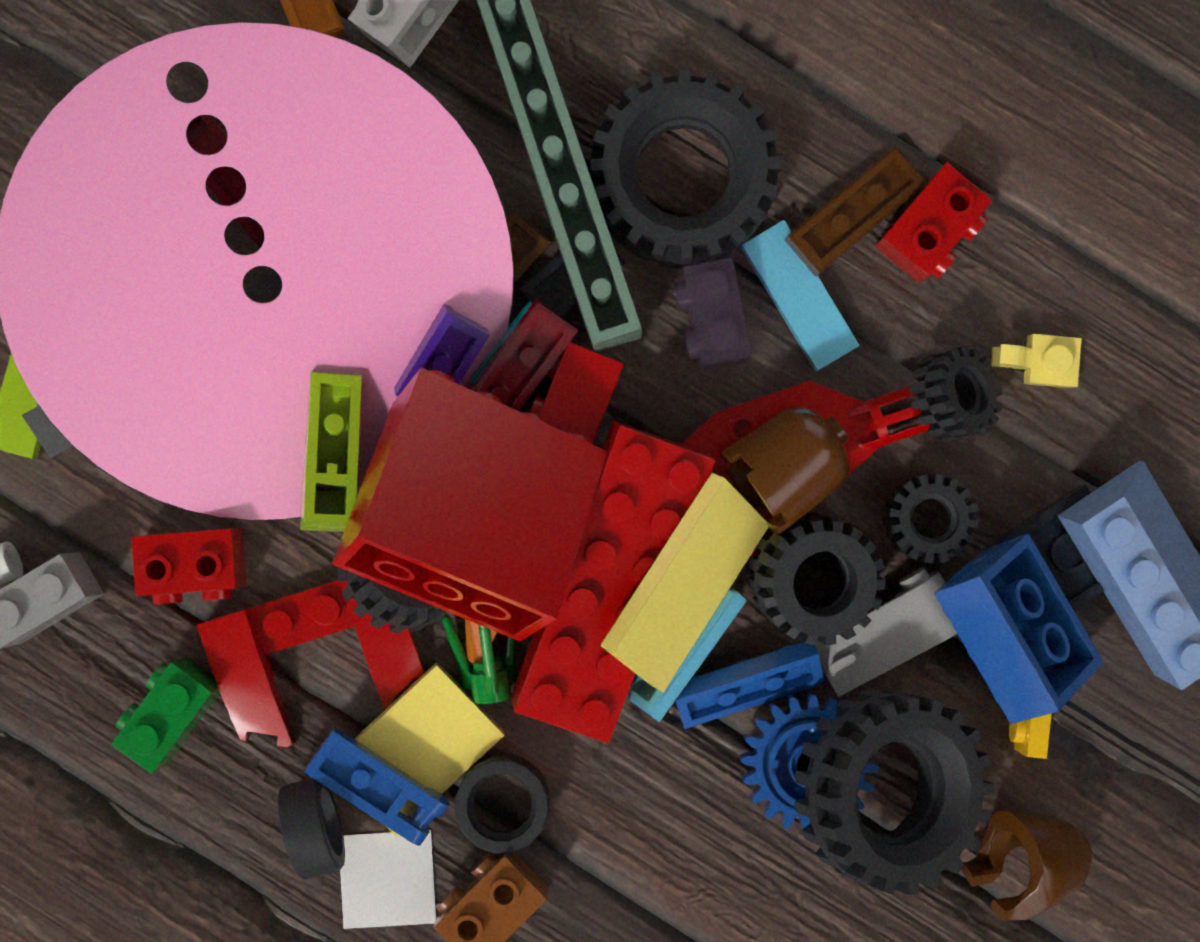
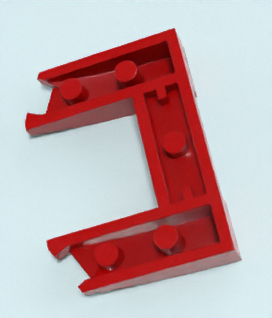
[197,580,426,747]

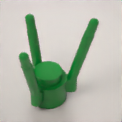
[441,615,517,704]

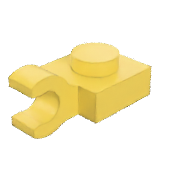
[991,334,1082,388]

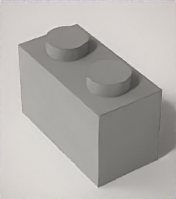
[0,552,104,649]

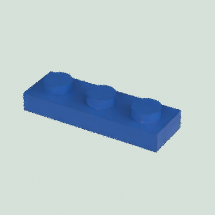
[675,642,825,729]

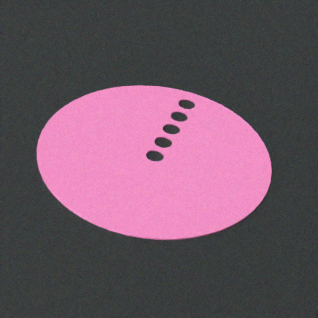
[0,22,513,520]

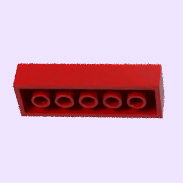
[511,420,716,744]

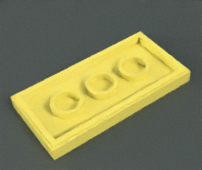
[601,473,768,693]

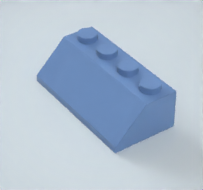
[1057,461,1200,690]

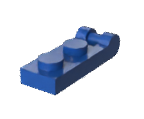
[304,726,450,846]

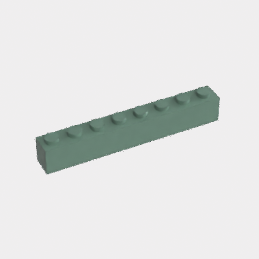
[476,0,642,353]

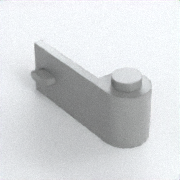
[815,567,957,697]

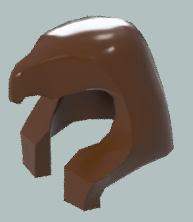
[962,811,1092,921]

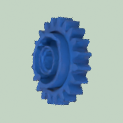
[739,693,879,829]

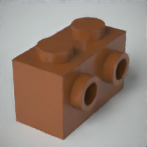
[433,852,549,942]

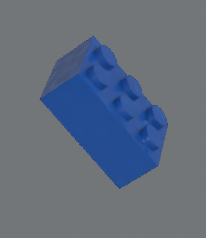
[934,533,1104,724]

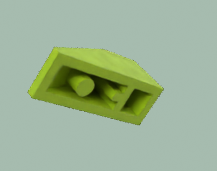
[300,372,362,532]

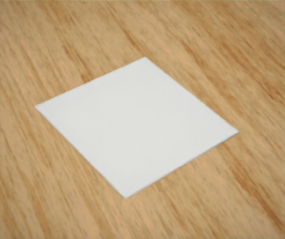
[340,830,436,929]

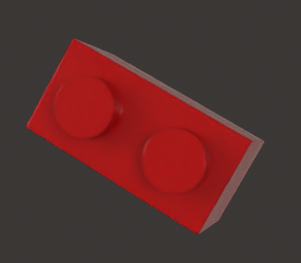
[530,342,624,442]

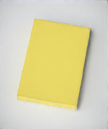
[355,662,504,837]

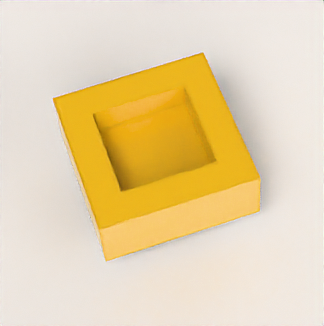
[1009,713,1052,759]

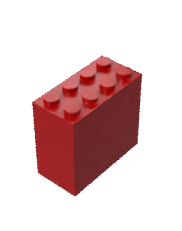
[332,368,608,641]

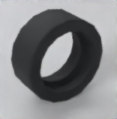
[455,754,550,853]
[278,778,345,880]

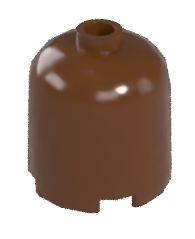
[719,406,849,534]

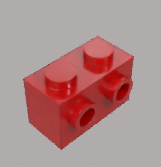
[875,162,993,283]
[131,528,247,605]

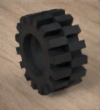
[910,346,1003,442]
[883,474,979,563]

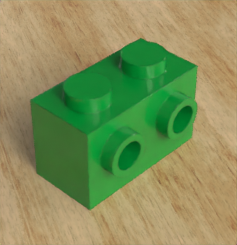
[111,657,220,774]

